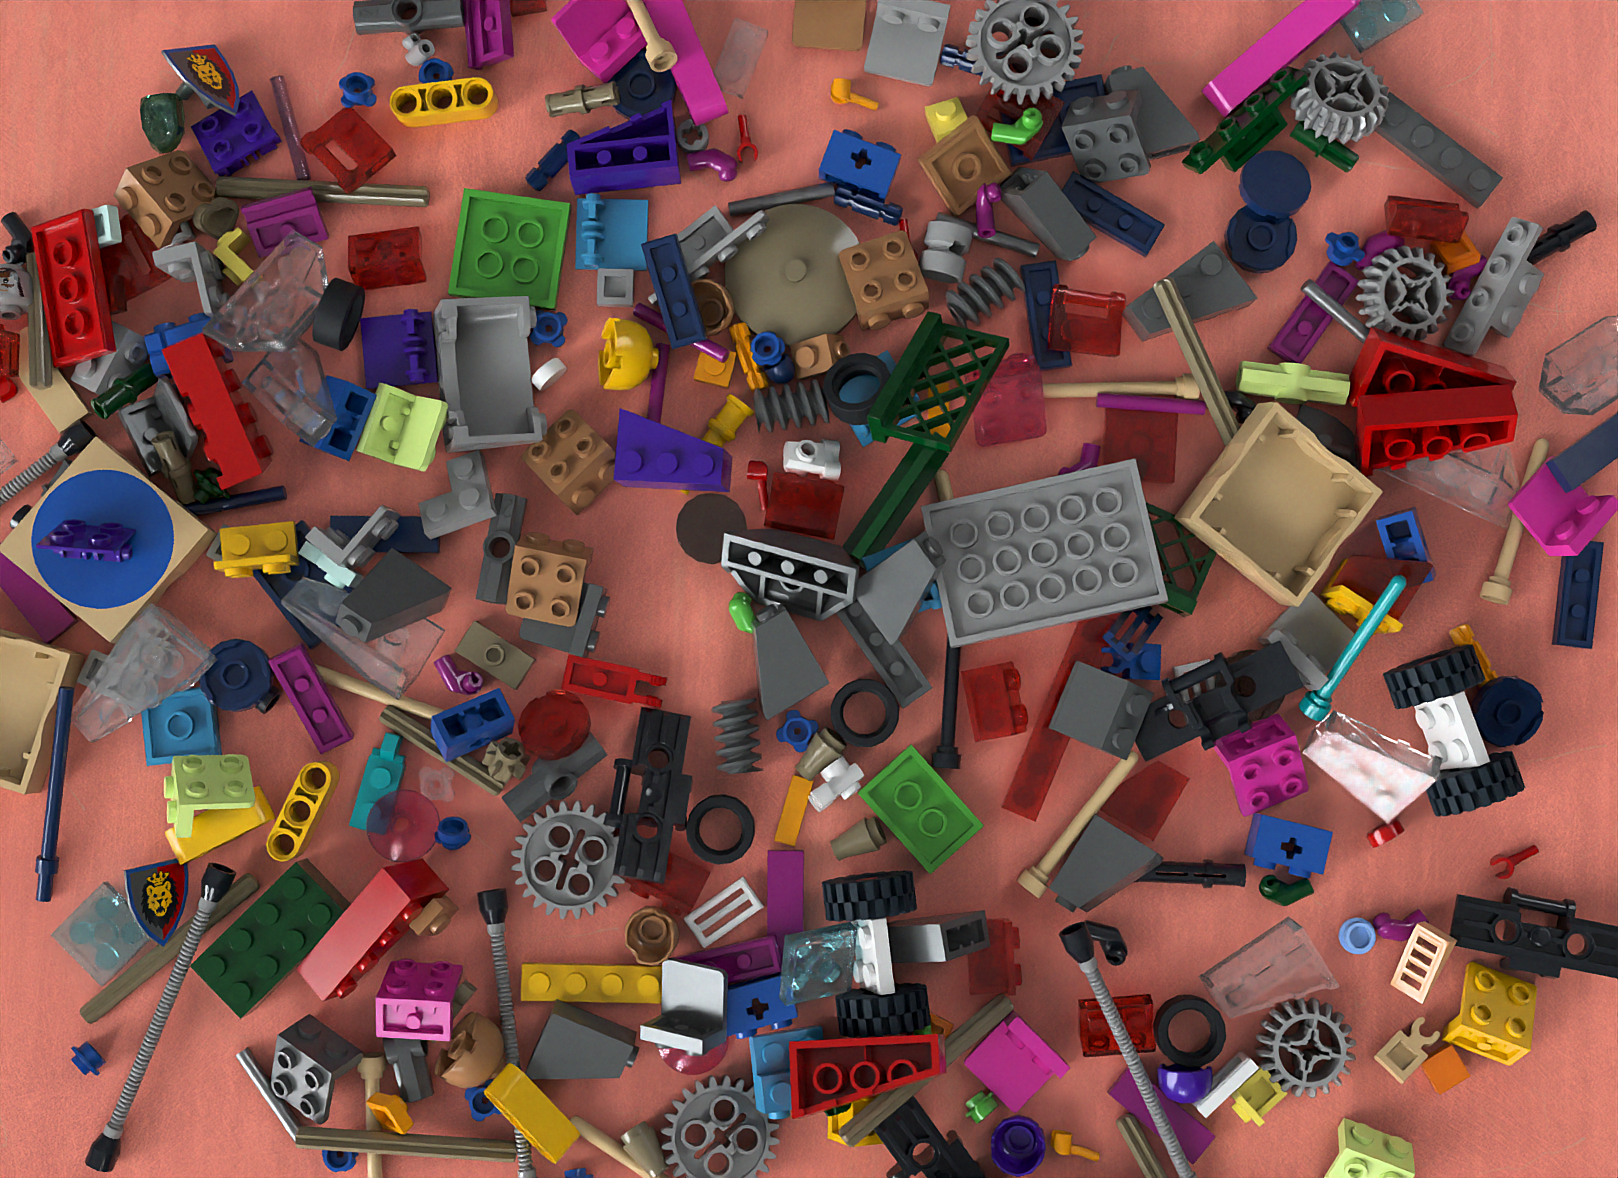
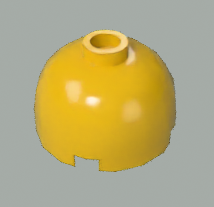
[598,317,659,390]

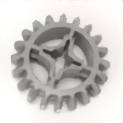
[1290,51,1389,145]
[1355,246,1455,341]
[1255,997,1356,1098]

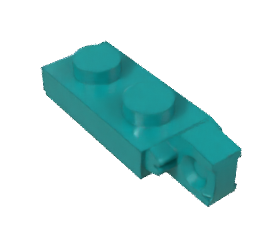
[349,732,406,835]

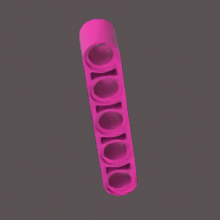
[643,0,729,127]
[1202,0,1362,118]

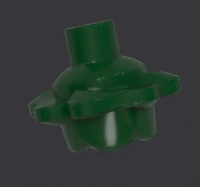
[193,467,231,505]

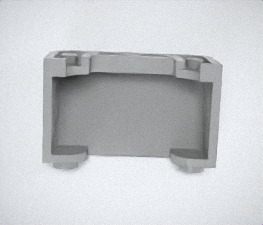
[433,296,547,453]

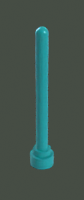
[1299,575,1407,721]

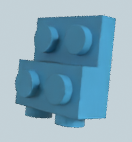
[749,1025,824,1119]

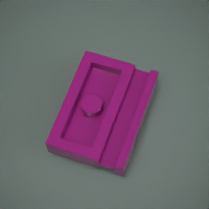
[463,0,514,70]
[241,186,329,258]

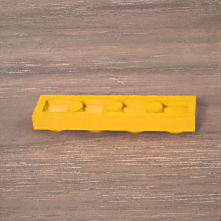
[521,962,662,1004]

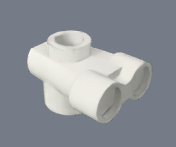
[783,439,841,481]
[808,756,864,812]

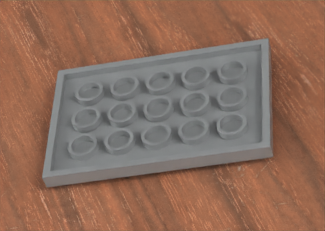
[921,459,1168,648]

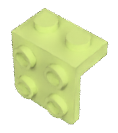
[356,383,448,472]
[164,754,255,838]
[1324,1118,1415,1178]

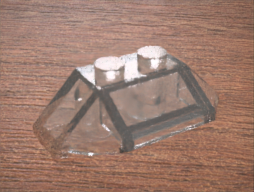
[202,230,329,352]
[1539,315,1618,415]
[1377,444,1521,529]

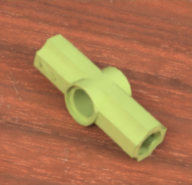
[1235,361,1350,406]

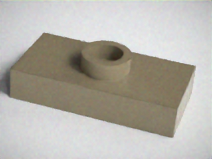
[455,621,536,690]

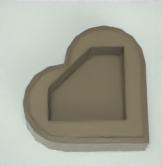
[193,197,239,240]

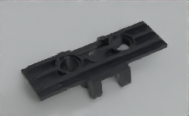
[1135,640,1304,762]
[604,707,693,884]
[1449,887,1618,979]
[874,1096,986,1178]

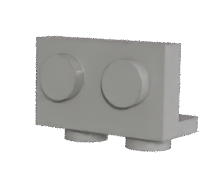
[70,320,149,395]

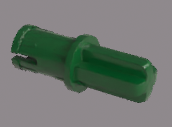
[1289,121,1359,172]
[91,364,159,419]

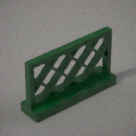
[867,311,1010,452]
[842,432,949,571]
[1146,502,1216,617]

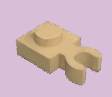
[1374,1017,1440,1084]

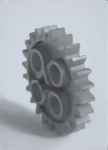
[966,0,1084,104]
[511,800,626,919]
[661,1075,780,1178]

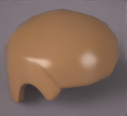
[692,279,734,336]
[625,906,680,966]

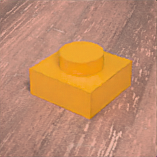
[693,351,737,389]
[366,1092,414,1135]

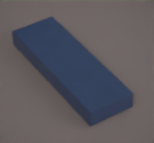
[1061,171,1165,257]
[641,233,708,349]
[1020,260,1072,372]
[1545,411,1618,493]
[330,516,440,553]
[1552,541,1604,649]

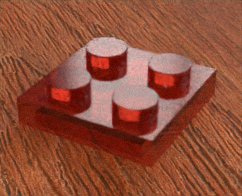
[1102,408,1178,484]

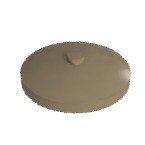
[725,204,860,347]

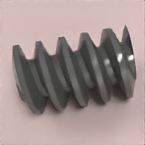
[945,258,1026,329]
[753,379,830,433]
[712,698,763,774]

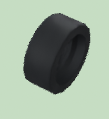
[312,278,365,351]
[824,353,891,425]
[831,679,899,747]
[686,794,755,865]
[1153,995,1226,1068]

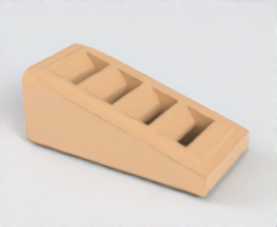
[1390,921,1457,1004]

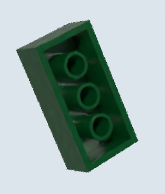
[190,858,351,1019]

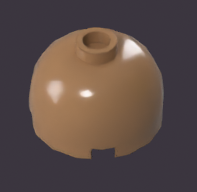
[435,1012,505,1088]

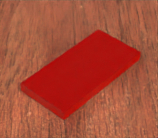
[31,209,117,368]

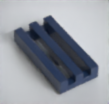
[1102,606,1163,662]

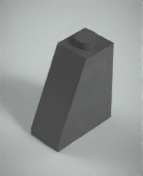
[1104,65,1200,160]
[999,167,1097,261]
[856,531,946,645]
[335,548,452,643]
[751,604,829,720]
[1049,814,1164,912]
[887,910,991,963]
[525,999,639,1079]

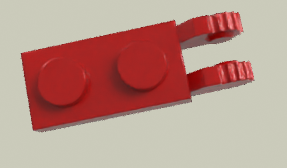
[561,654,667,708]

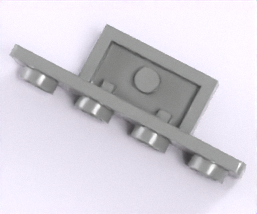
[648,206,770,306]
[1444,217,1544,357]

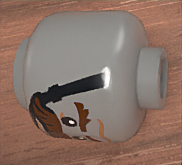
[0,263,33,320]

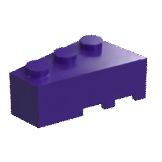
[567,99,681,195]
[614,408,733,492]

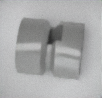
[919,221,973,283]

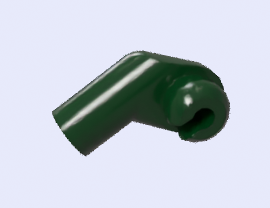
[1259,875,1314,906]

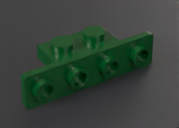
[1182,66,1309,174]

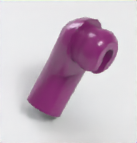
[686,148,738,182]
[975,182,1002,238]
[1355,229,1405,271]
[1446,255,1488,300]
[1058,443,1101,475]
[433,654,484,695]
[1373,909,1429,942]

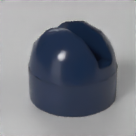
[764,353,795,385]

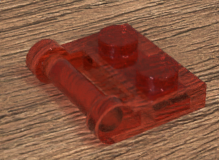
[975,87,1065,160]
[300,107,397,193]
[100,213,172,305]
[1048,284,1126,358]

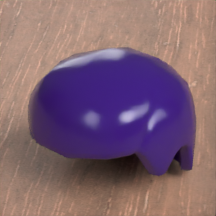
[1157,1064,1213,1104]
[991,1115,1046,1177]

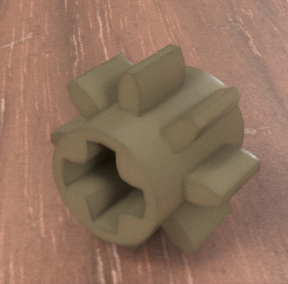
[482,736,531,783]

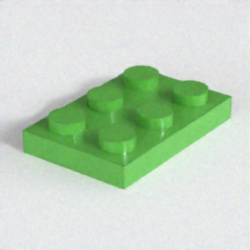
[857,744,984,874]

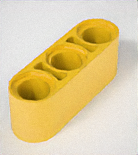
[389,77,498,128]
[266,761,339,862]
[165,785,276,865]
[483,1063,580,1164]

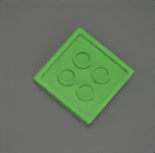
[448,188,572,311]

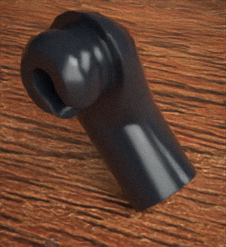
[1,212,33,266]
[1206,390,1256,424]
[1084,920,1128,966]

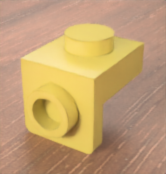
[924,97,968,143]
[213,227,262,289]
[1230,1065,1288,1127]

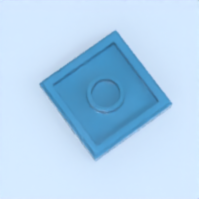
[141,687,222,766]

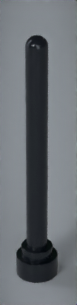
[932,632,961,769]

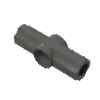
[353,0,465,35]
[476,493,527,605]
[501,731,607,822]
[383,1037,435,1103]

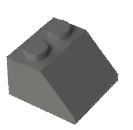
[1048,661,1154,761]

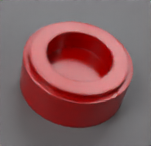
[1366,818,1405,848]

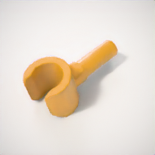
[831,78,879,111]
[1050,1130,1100,1162]

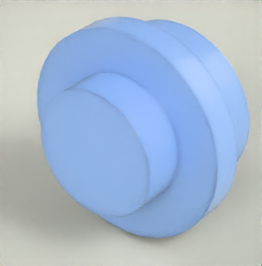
[1338,917,1376,954]

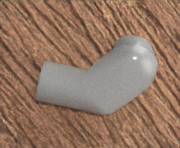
[402,32,435,66]

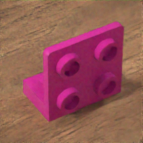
[552,0,647,83]
[1508,456,1618,556]
[1214,713,1309,817]
[376,959,463,1041]
[964,1010,1070,1113]

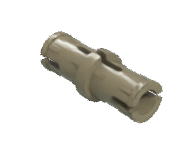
[545,81,620,118]
[151,431,199,504]

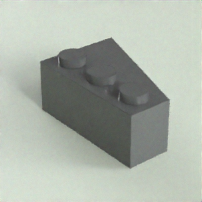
[1121,241,1257,342]

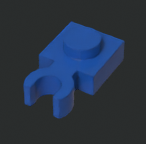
[1101,643,1161,680]

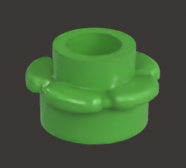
[965,1090,999,1124]

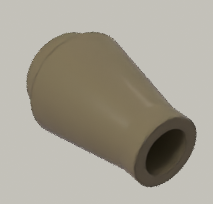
[795,727,847,781]
[830,817,887,861]
[621,1121,670,1178]

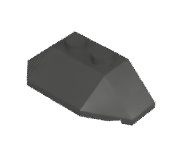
[721,528,859,621]

